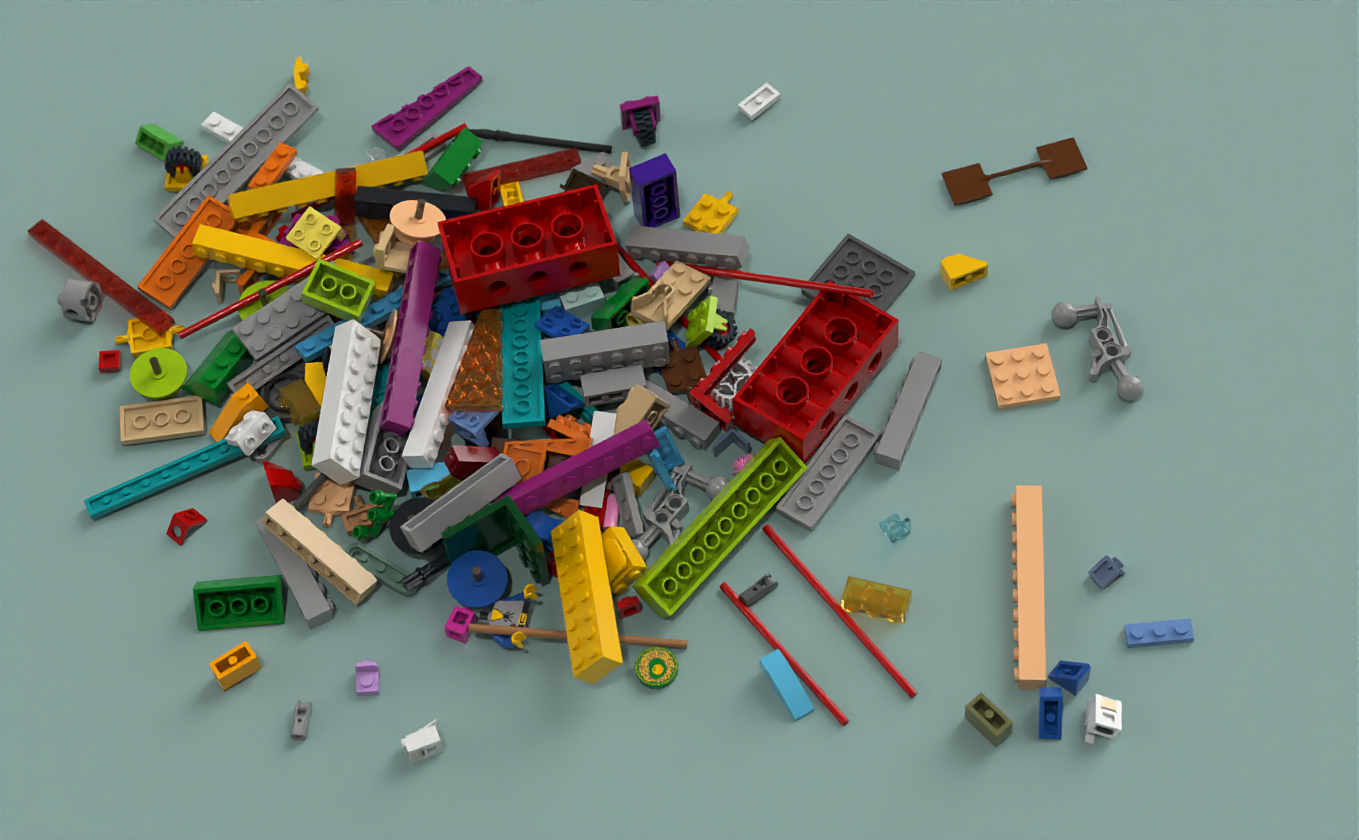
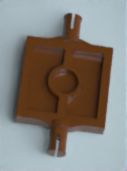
[659,338,707,404]

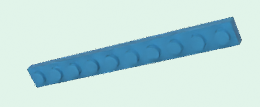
[295,263,452,363]

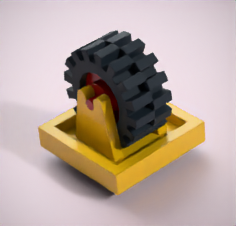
[164,146,209,192]

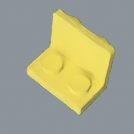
[286,206,346,260]

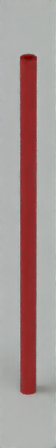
[719,582,849,726]

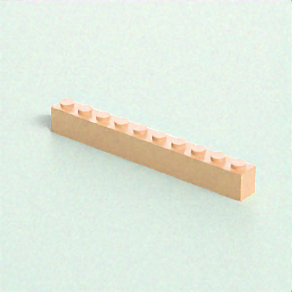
[1011,485,1046,690]

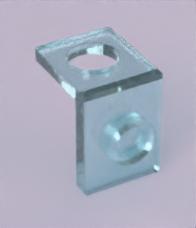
[879,513,911,544]

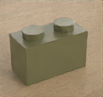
[964,692,1013,747]

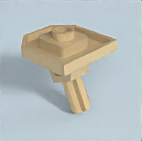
[591,152,632,202]

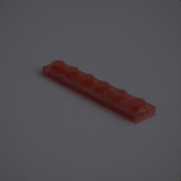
[462,147,581,194]

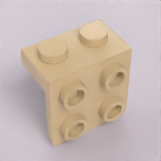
[373,224,414,274]

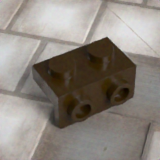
[559,168,609,199]

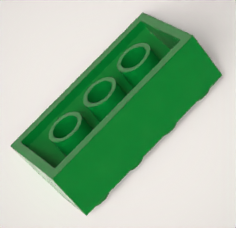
[182,330,254,405]
[193,575,284,631]

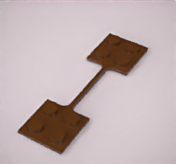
[941,137,1088,206]

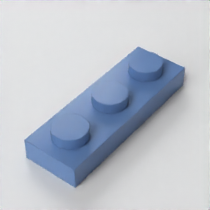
[1124,618,1194,648]

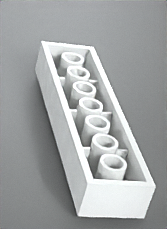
[312,319,381,485]

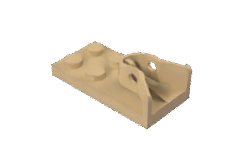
[631,260,711,331]

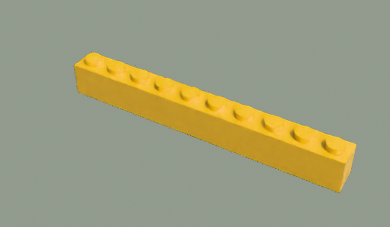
[226,151,428,222]
[192,224,395,301]

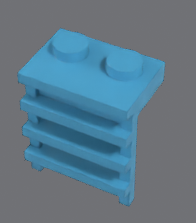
[646,426,684,491]

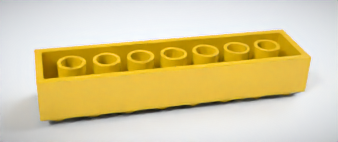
[551,510,623,684]

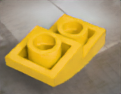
[294,57,310,97]

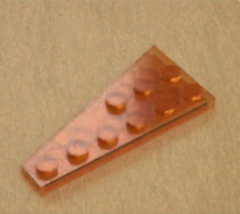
[444,309,503,411]

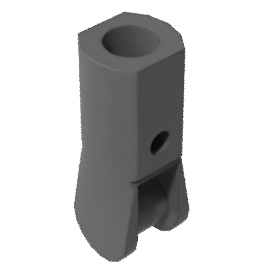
[739,573,778,607]

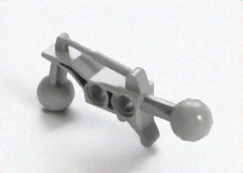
[1051,296,1144,401]
[631,463,730,562]

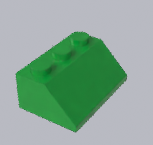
[421,128,483,191]
[591,277,650,331]

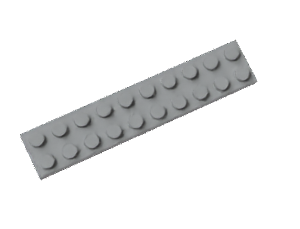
[153,82,319,238]

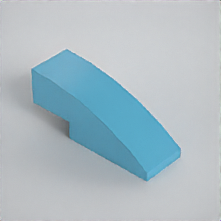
[760,649,814,721]

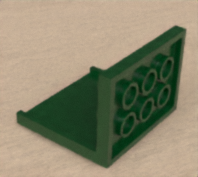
[441,494,550,587]

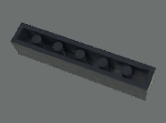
[354,186,477,220]

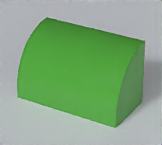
[135,124,184,161]

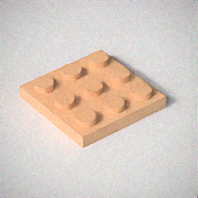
[985,343,1060,410]

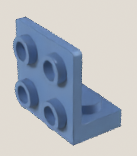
[448,390,504,447]

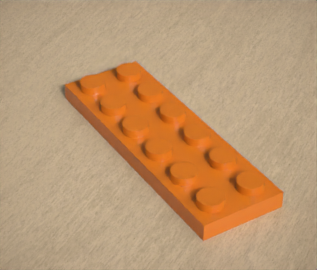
[137,194,239,310]

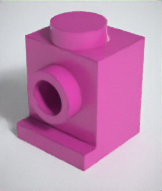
[444,606,477,644]

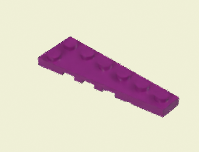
[371,66,483,151]

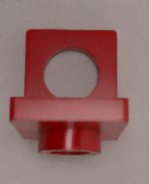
[166,508,207,545]

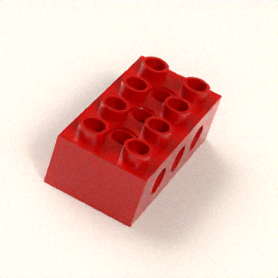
[437,184,621,314]
[733,280,899,464]

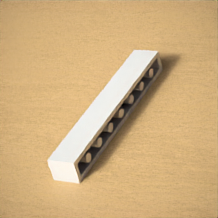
[402,321,479,468]

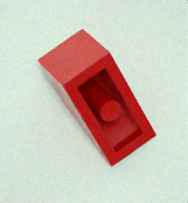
[467,169,500,211]

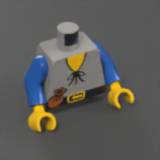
[479,584,538,649]

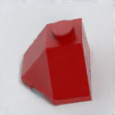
[263,460,303,503]

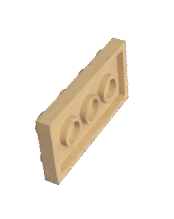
[119,396,205,446]

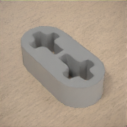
[252,437,284,464]

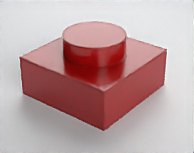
[98,350,122,373]
[616,595,641,619]

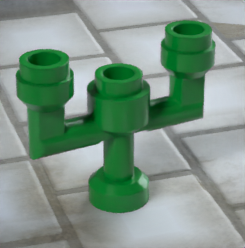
[352,490,398,540]

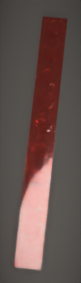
[27,219,175,336]

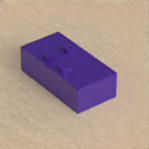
[629,153,680,228]

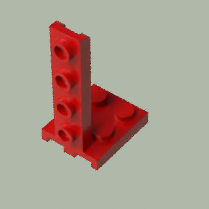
[689,328,756,433]

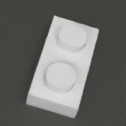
[738,83,780,120]

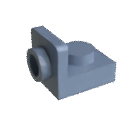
[1087,555,1125,589]

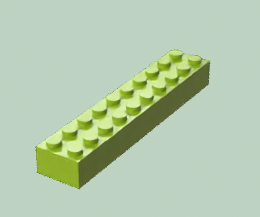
[632,437,808,618]

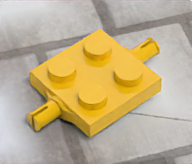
[683,191,739,234]
[115,313,185,358]

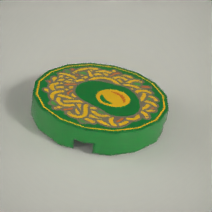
[635,647,678,689]

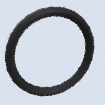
[264,373,308,412]

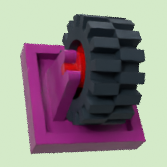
[619,95,661,147]

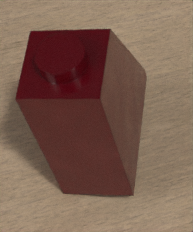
[444,445,499,481]

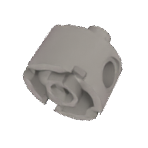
[57,278,102,322]

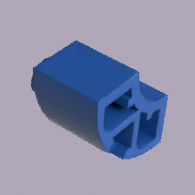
[524,508,563,552]

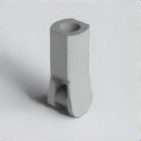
[291,700,312,741]

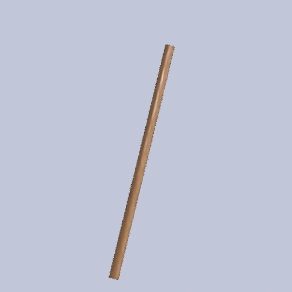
[468,623,688,649]

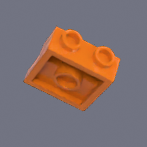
[547,414,592,439]

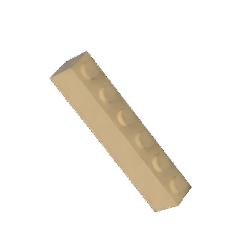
[262,498,377,606]

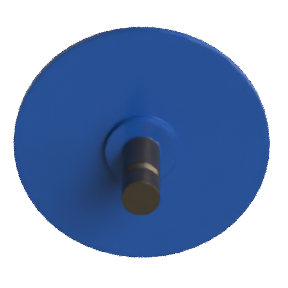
[447,550,508,608]

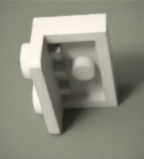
[224,410,276,456]

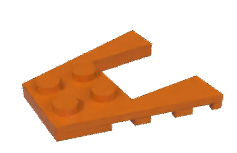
[503,438,593,518]

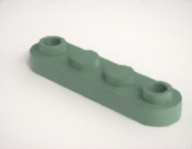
[345,543,419,596]

